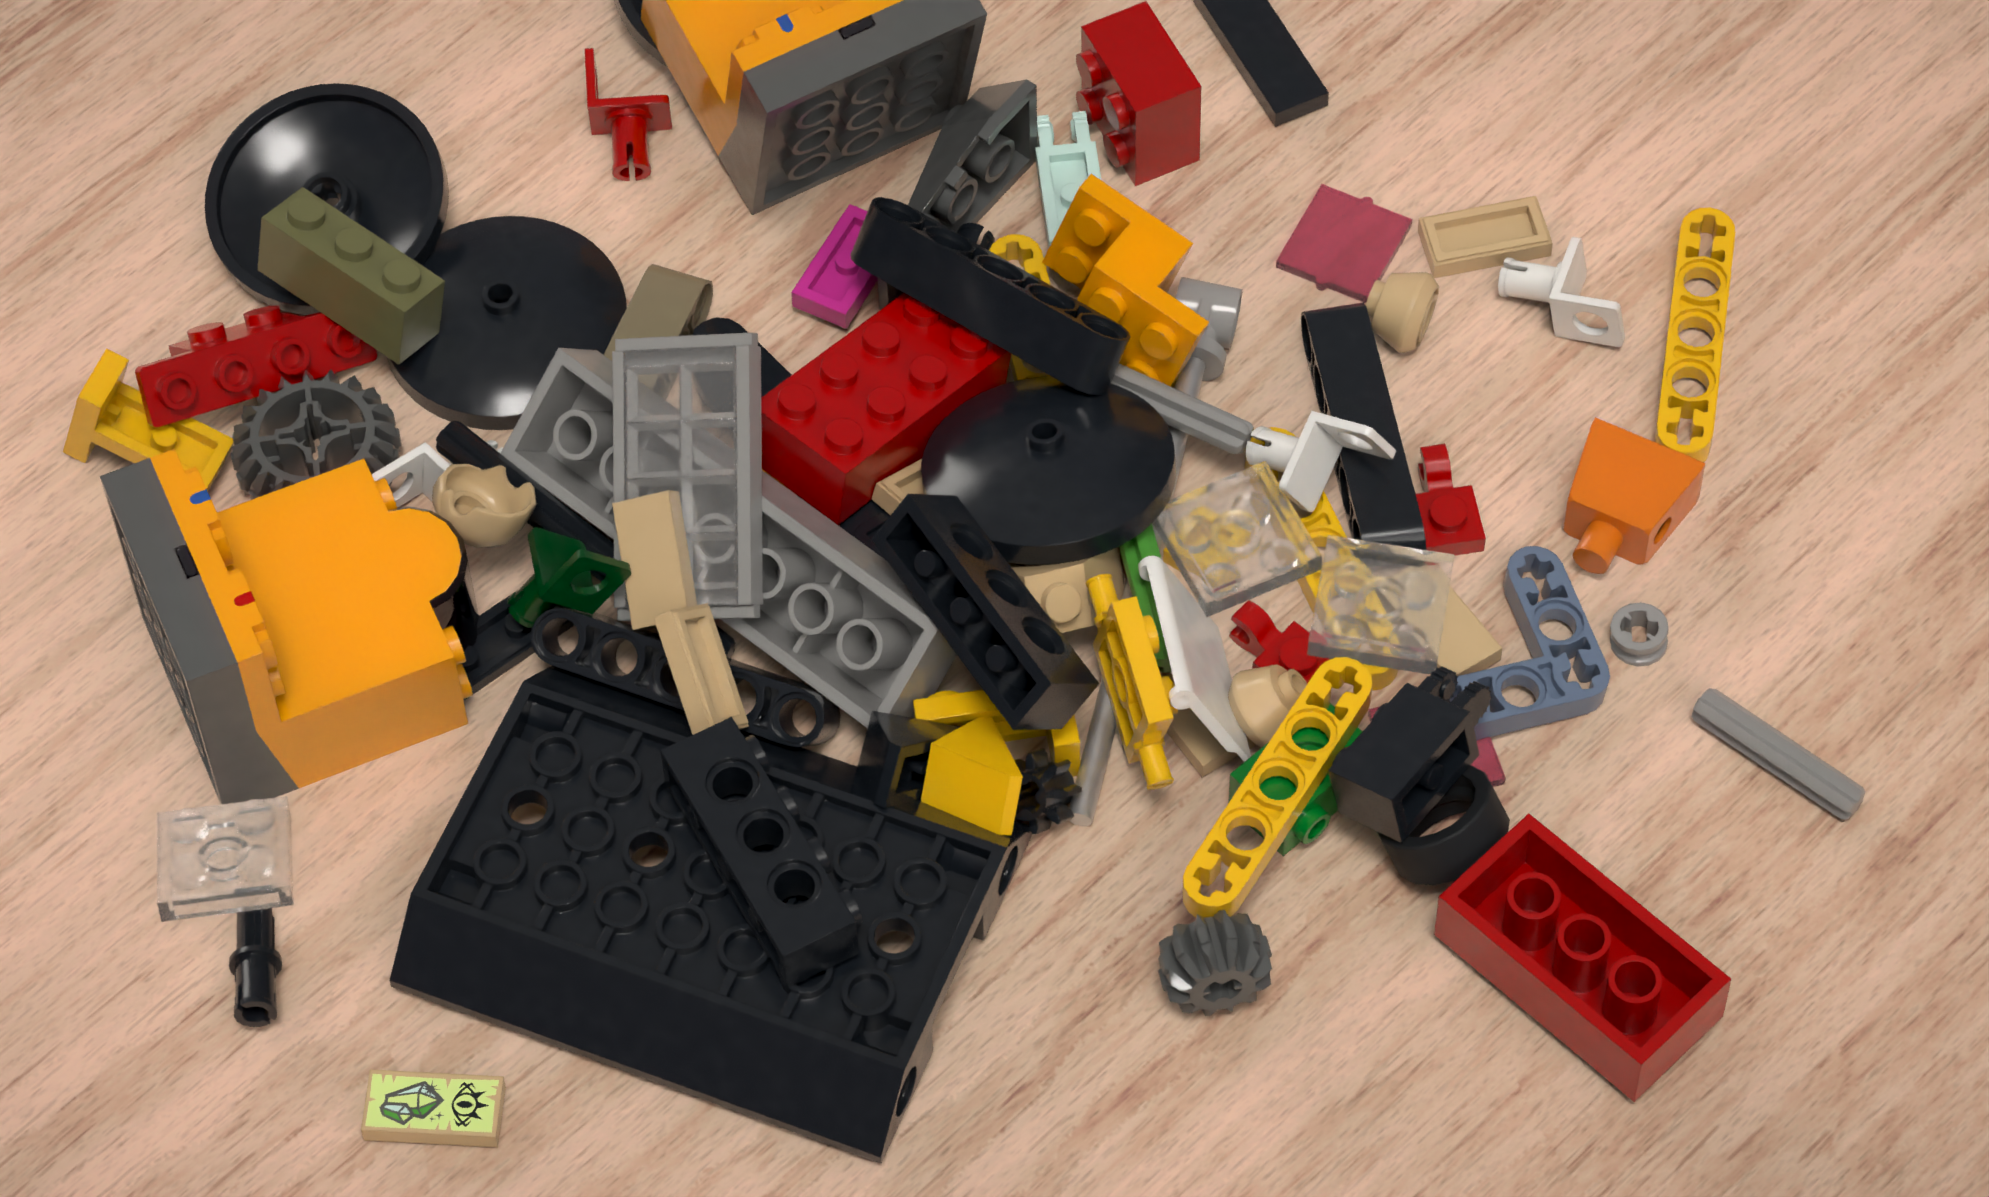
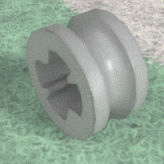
[1610,602,1668,667]

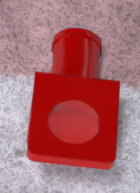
[584,48,672,181]

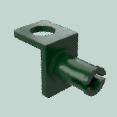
[507,527,631,628]

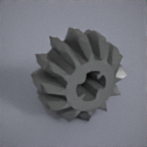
[1158,910,1272,1016]

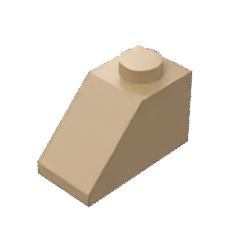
[1008,547,1124,633]

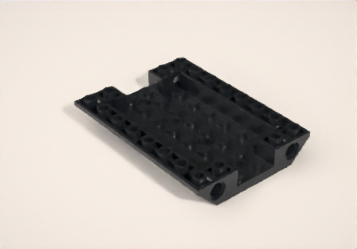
[389,666,1033,1163]

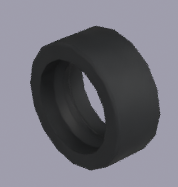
[1377,765,1510,885]

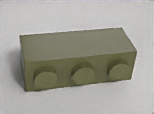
[258,187,445,364]

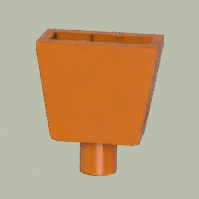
[1563,417,1706,574]

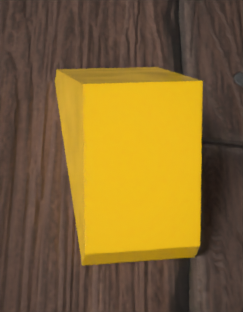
[921,717,1023,835]

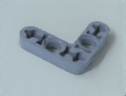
[1450,546,1610,740]

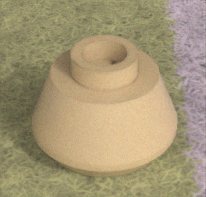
[1366,272,1439,353]
[1228,665,1307,747]

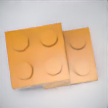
[1042,174,1209,388]

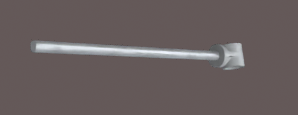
[1069,277,1243,826]

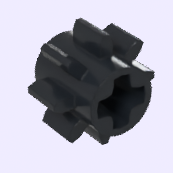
[1014,749,1082,834]

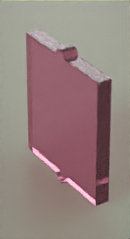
[1276,184,1413,303]

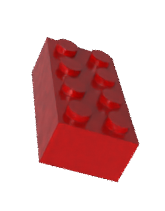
[761,293,1011,525]
[1434,813,1731,1102]

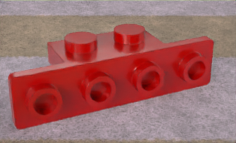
[135,305,377,427]

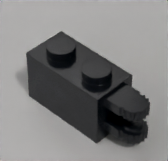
[1328,666,1491,843]

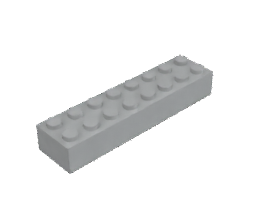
[500,348,957,728]

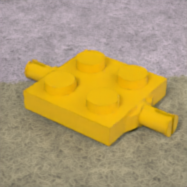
[1085,574,1178,790]

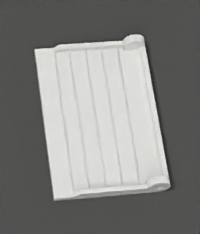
[1138,556,1251,762]

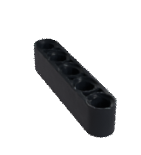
[850,197,1130,396]
[1301,302,1426,571]
[531,608,841,747]

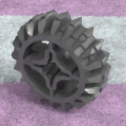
[231,369,402,500]

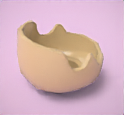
[432,464,537,548]

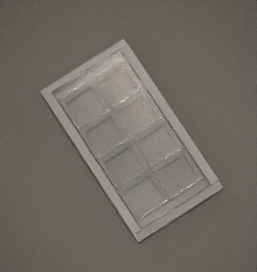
[612,333,763,621]

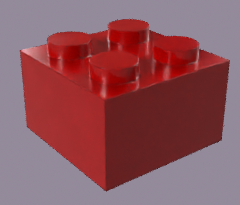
[1076,1,1202,186]

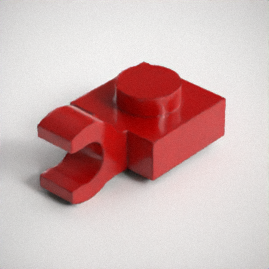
[1416,443,1486,560]
[1229,600,1341,684]

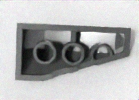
[877,79,1038,310]

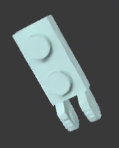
[1035,111,1101,249]

